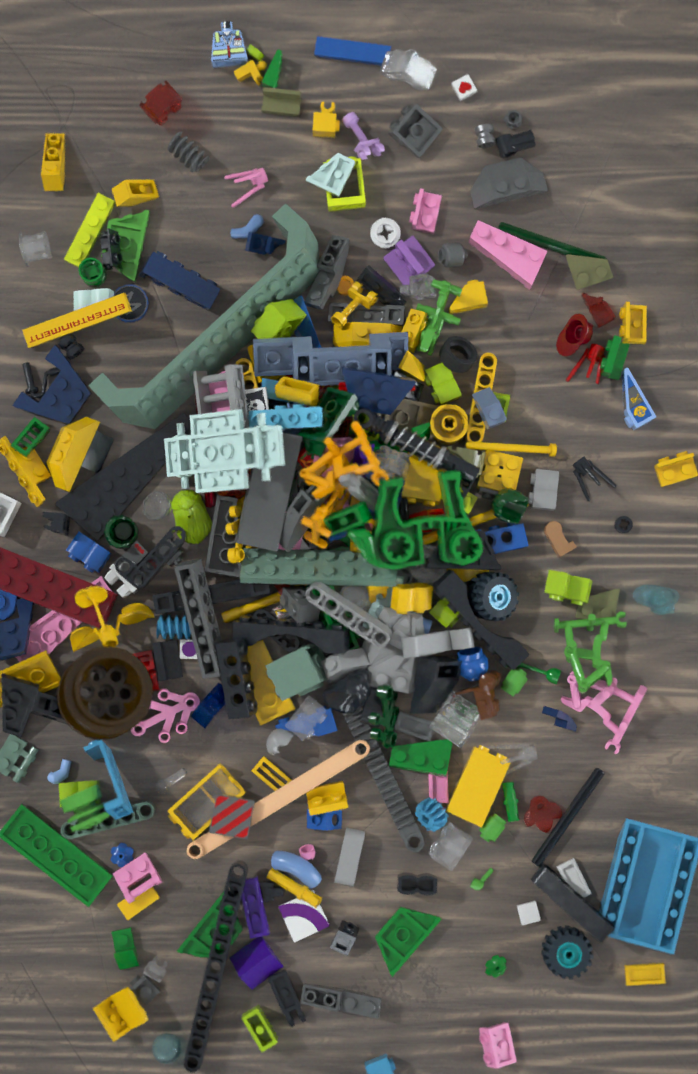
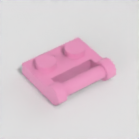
[113,853,163,904]

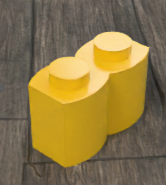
[390,583,433,614]

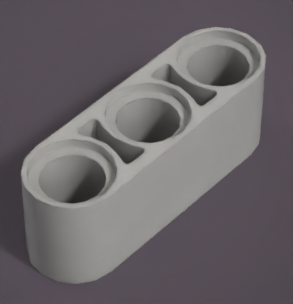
[334,827,365,887]

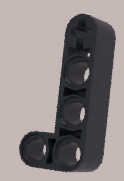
[115,526,187,589]

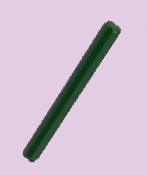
[498,222,606,259]

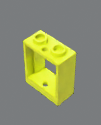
[323,156,366,212]

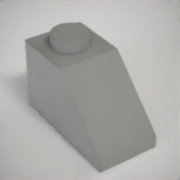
[321,648,370,683]

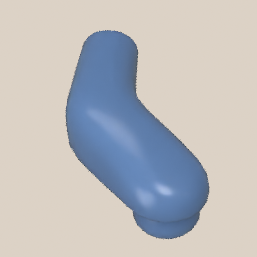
[231,214,264,239]

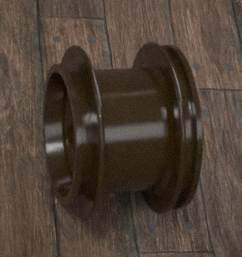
[57,646,153,740]

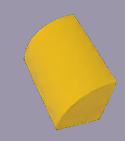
[275,376,319,407]

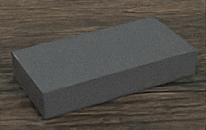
[394,711,436,741]

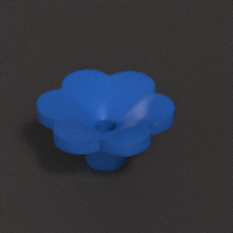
[111,843,134,868]

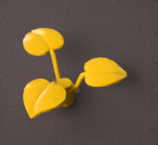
[70,586,155,652]

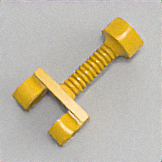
[331,281,378,328]

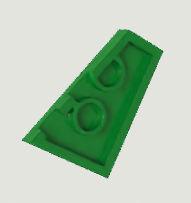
[389,738,453,777]

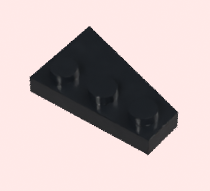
[1,673,39,737]

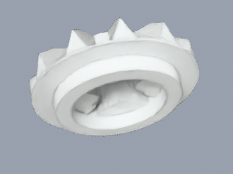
[370,218,401,248]

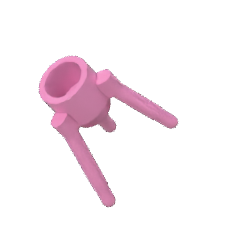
[224,168,268,207]

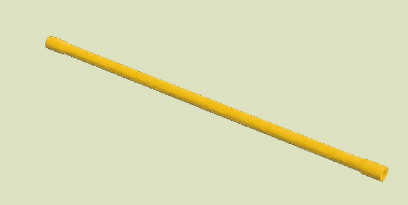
[221,504,529,623]

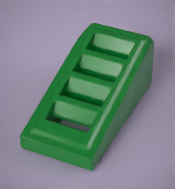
[262,49,282,89]
[11,417,50,457]

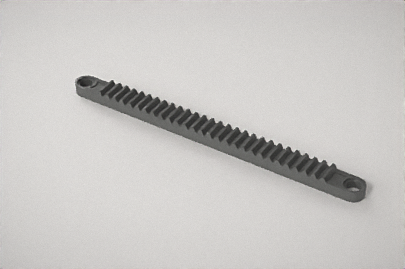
[306,619,425,853]

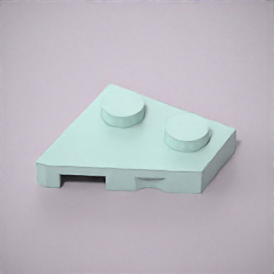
[306,153,356,197]

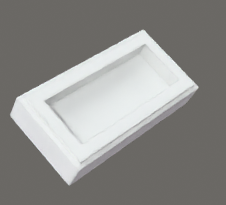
[556,858,592,897]

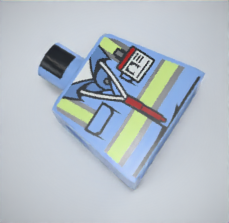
[211,21,248,68]

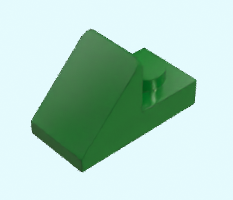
[111,927,139,970]

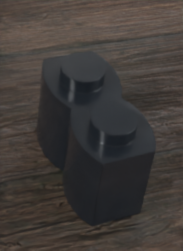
[397,873,437,895]

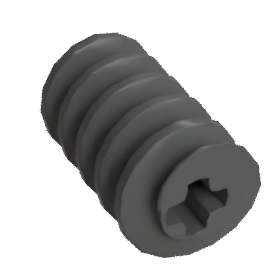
[168,131,210,173]

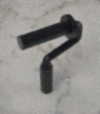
[22,362,61,398]

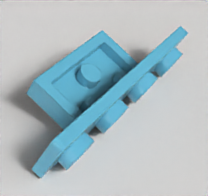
[249,404,323,429]

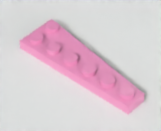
[16,576,112,662]

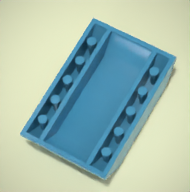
[599,818,698,955]

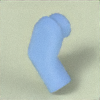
[47,759,72,784]

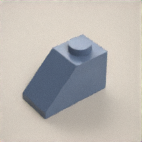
[472,387,507,430]

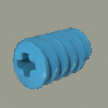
[157,615,191,640]

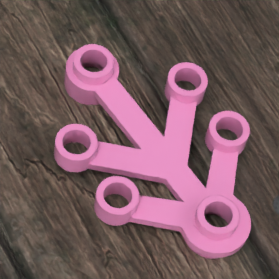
[130,688,200,743]

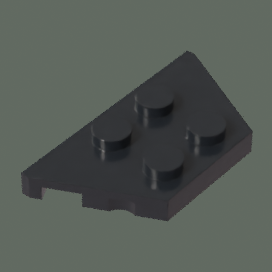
[426,530,501,571]

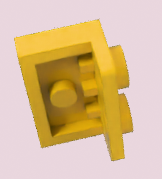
[619,301,647,344]

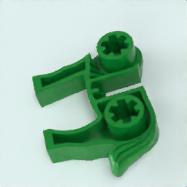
[347,470,483,569]

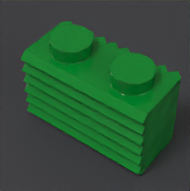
[324,501,372,536]

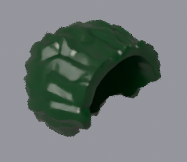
[492,488,529,524]
[104,515,139,549]

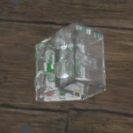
[429,690,480,748]

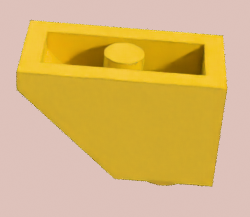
[112,179,159,207]
[449,280,488,314]

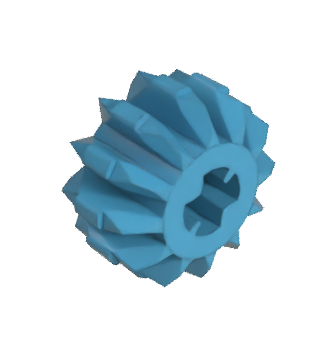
[415,797,448,832]

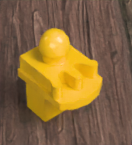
[233,60,267,86]

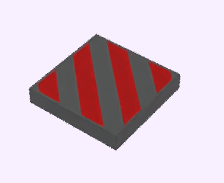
[209,793,255,840]

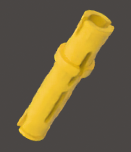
[267,868,322,908]

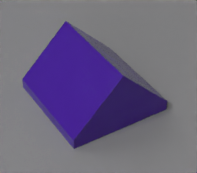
[229,936,284,990]

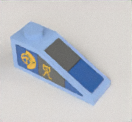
[621,367,656,431]

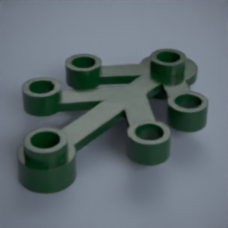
[369,684,399,748]

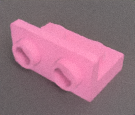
[409,188,442,234]
[479,1022,517,1069]

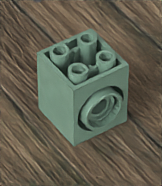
[265,643,327,701]

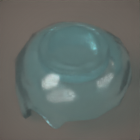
[152,1033,182,1065]

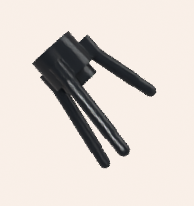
[572,456,617,502]

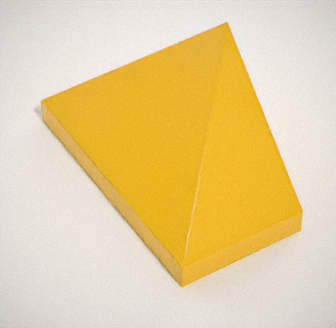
[398,351,425,382]

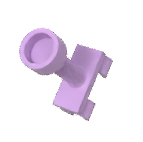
[342,112,385,160]

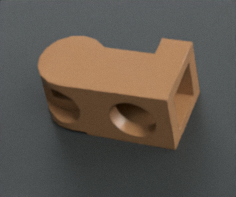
[544,521,577,558]

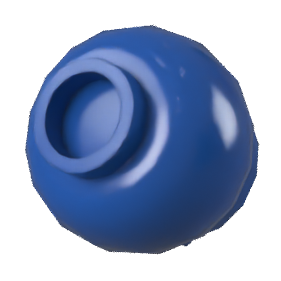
[457,646,489,681]

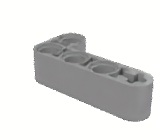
[401,628,474,658]

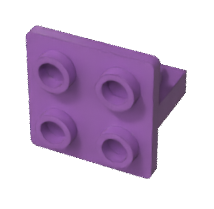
[384,236,435,287]

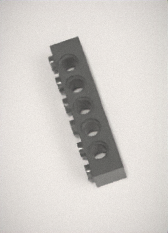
[174,559,221,679]

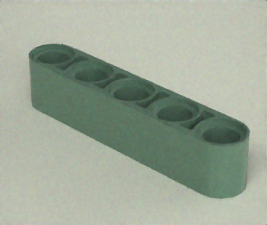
[61,801,156,839]

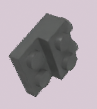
[388,103,443,158]

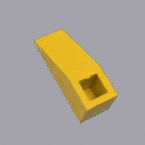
[41,133,65,191]

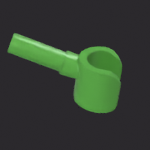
[470,868,494,890]

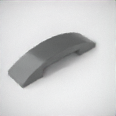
[328,302,405,326]

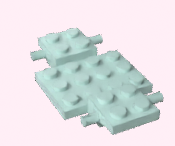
[164,409,285,493]

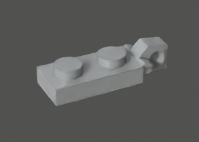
[339,473,379,511]

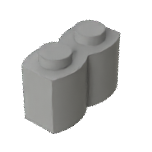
[528,469,559,511]

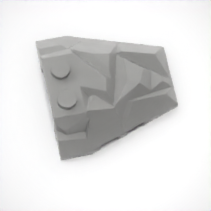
[361,607,427,693]

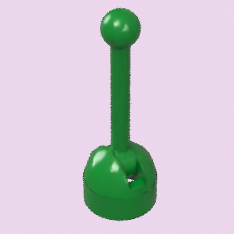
[518,663,561,685]

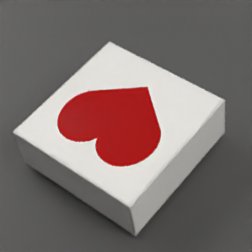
[451,74,477,101]

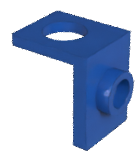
[307,809,342,830]

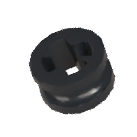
[614,516,633,534]

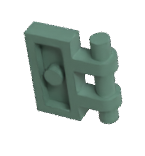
[0,734,39,783]

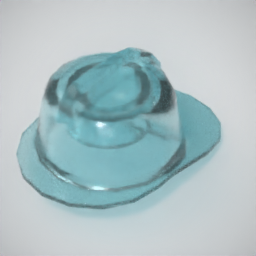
[633,584,679,615]

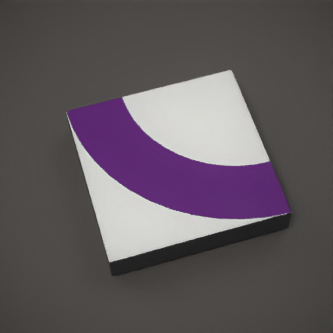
[278,889,330,942]

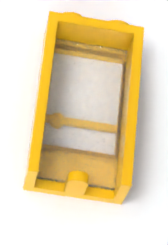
[168,763,247,840]

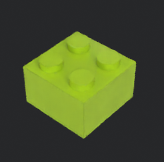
[251,299,307,339]

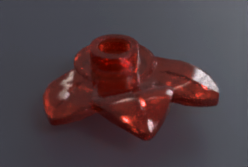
[524,796,562,833]

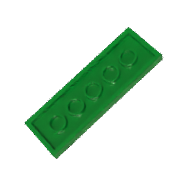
[0,804,113,907]

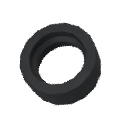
[439,336,478,373]

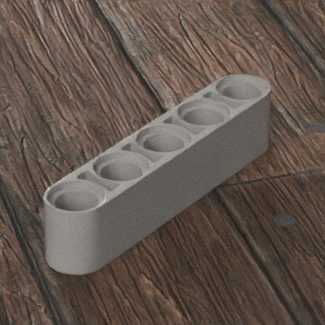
[306,582,392,647]

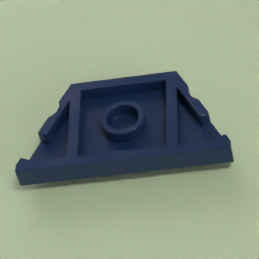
[342,367,416,415]

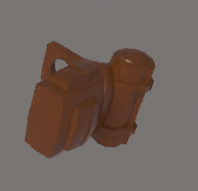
[455,670,502,720]

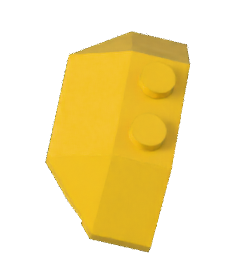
[333,322,403,347]
[46,417,100,492]

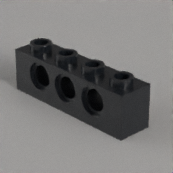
[215,637,258,719]

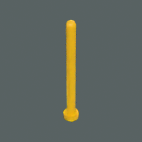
[466,442,557,457]

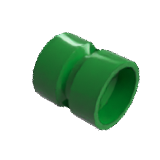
[78,257,107,288]

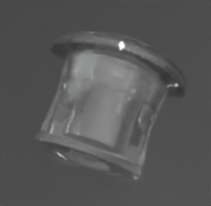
[19,231,52,267]
[337,585,371,616]

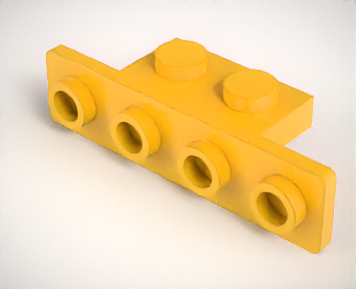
[0,436,51,507]

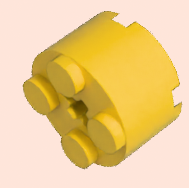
[430,404,468,445]

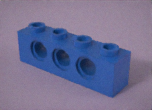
[479,523,529,554]

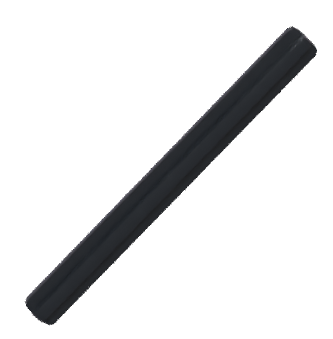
[532,768,605,867]

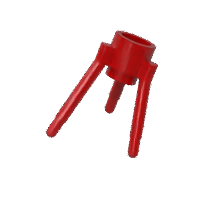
[566,344,605,384]

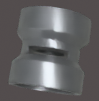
[474,124,496,148]

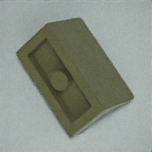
[262,87,301,117]

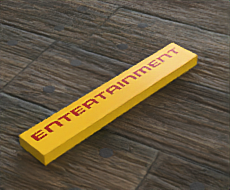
[22,293,132,348]

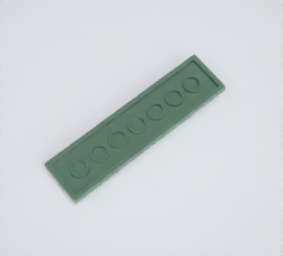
[240,548,397,587]

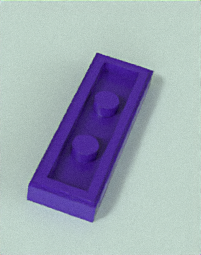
[242,876,270,939]

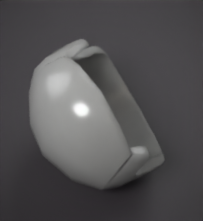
[266,728,294,756]

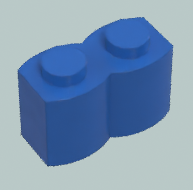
[66,531,112,573]

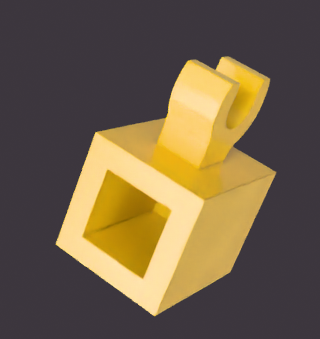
[313,101,340,138]

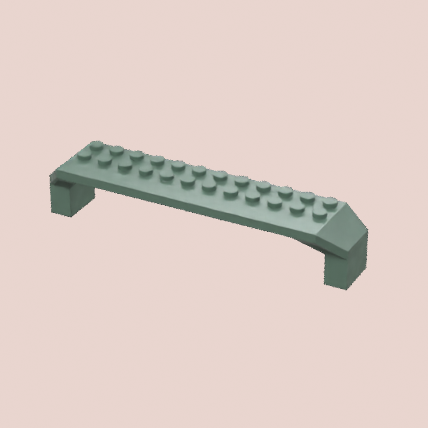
[88,203,320,429]

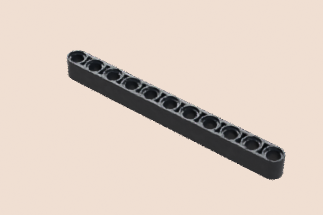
[184,860,248,1073]

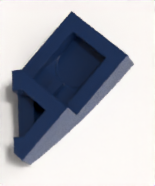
[245,232,286,255]
[542,706,577,732]

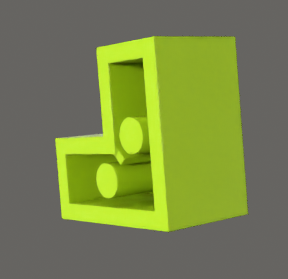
[545,570,592,606]

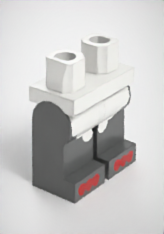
[104,540,163,598]

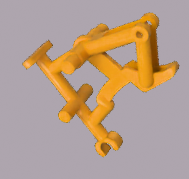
[299,421,389,499]
[301,473,354,549]

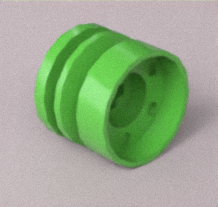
[59,784,110,832]

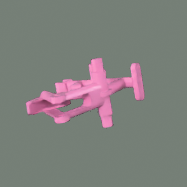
[561,671,647,754]

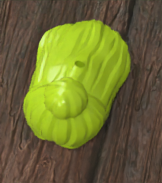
[171,489,213,544]

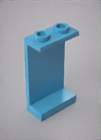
[83,740,133,820]

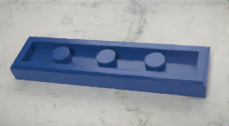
[314,36,391,66]

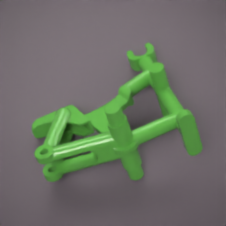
[416,279,462,356]
[553,612,627,693]

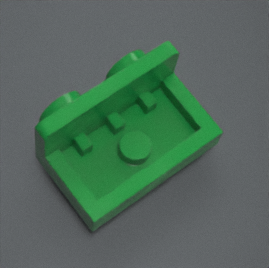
[600,335,630,380]

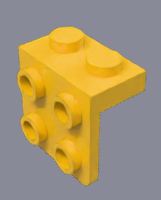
[93,987,148,1042]

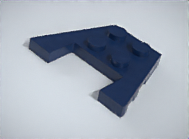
[12,345,92,424]
[0,599,35,661]

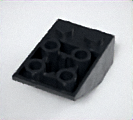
[410,656,462,714]

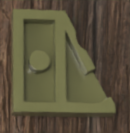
[566,254,613,290]

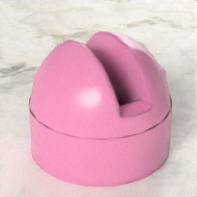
[299,844,315,861]

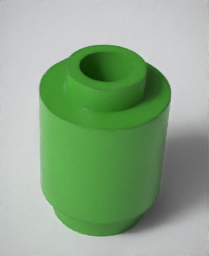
[501,667,528,697]
[479,813,507,843]

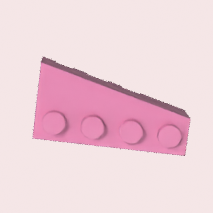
[469,220,547,290]

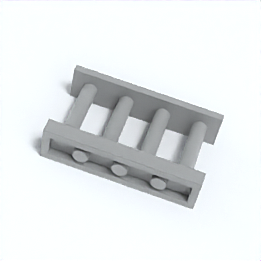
[193,365,249,429]

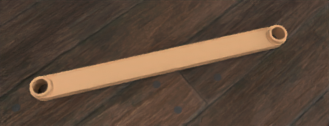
[187,740,370,859]

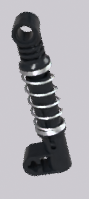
[353,408,480,499]

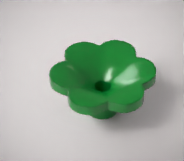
[485,955,507,978]

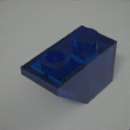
[190,683,226,728]

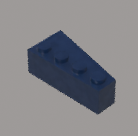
[139,251,220,311]

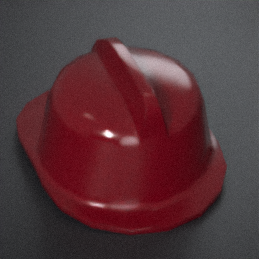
[556,314,593,356]

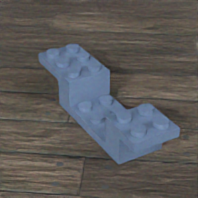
[253,332,408,386]

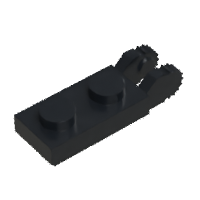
[268,969,306,1027]

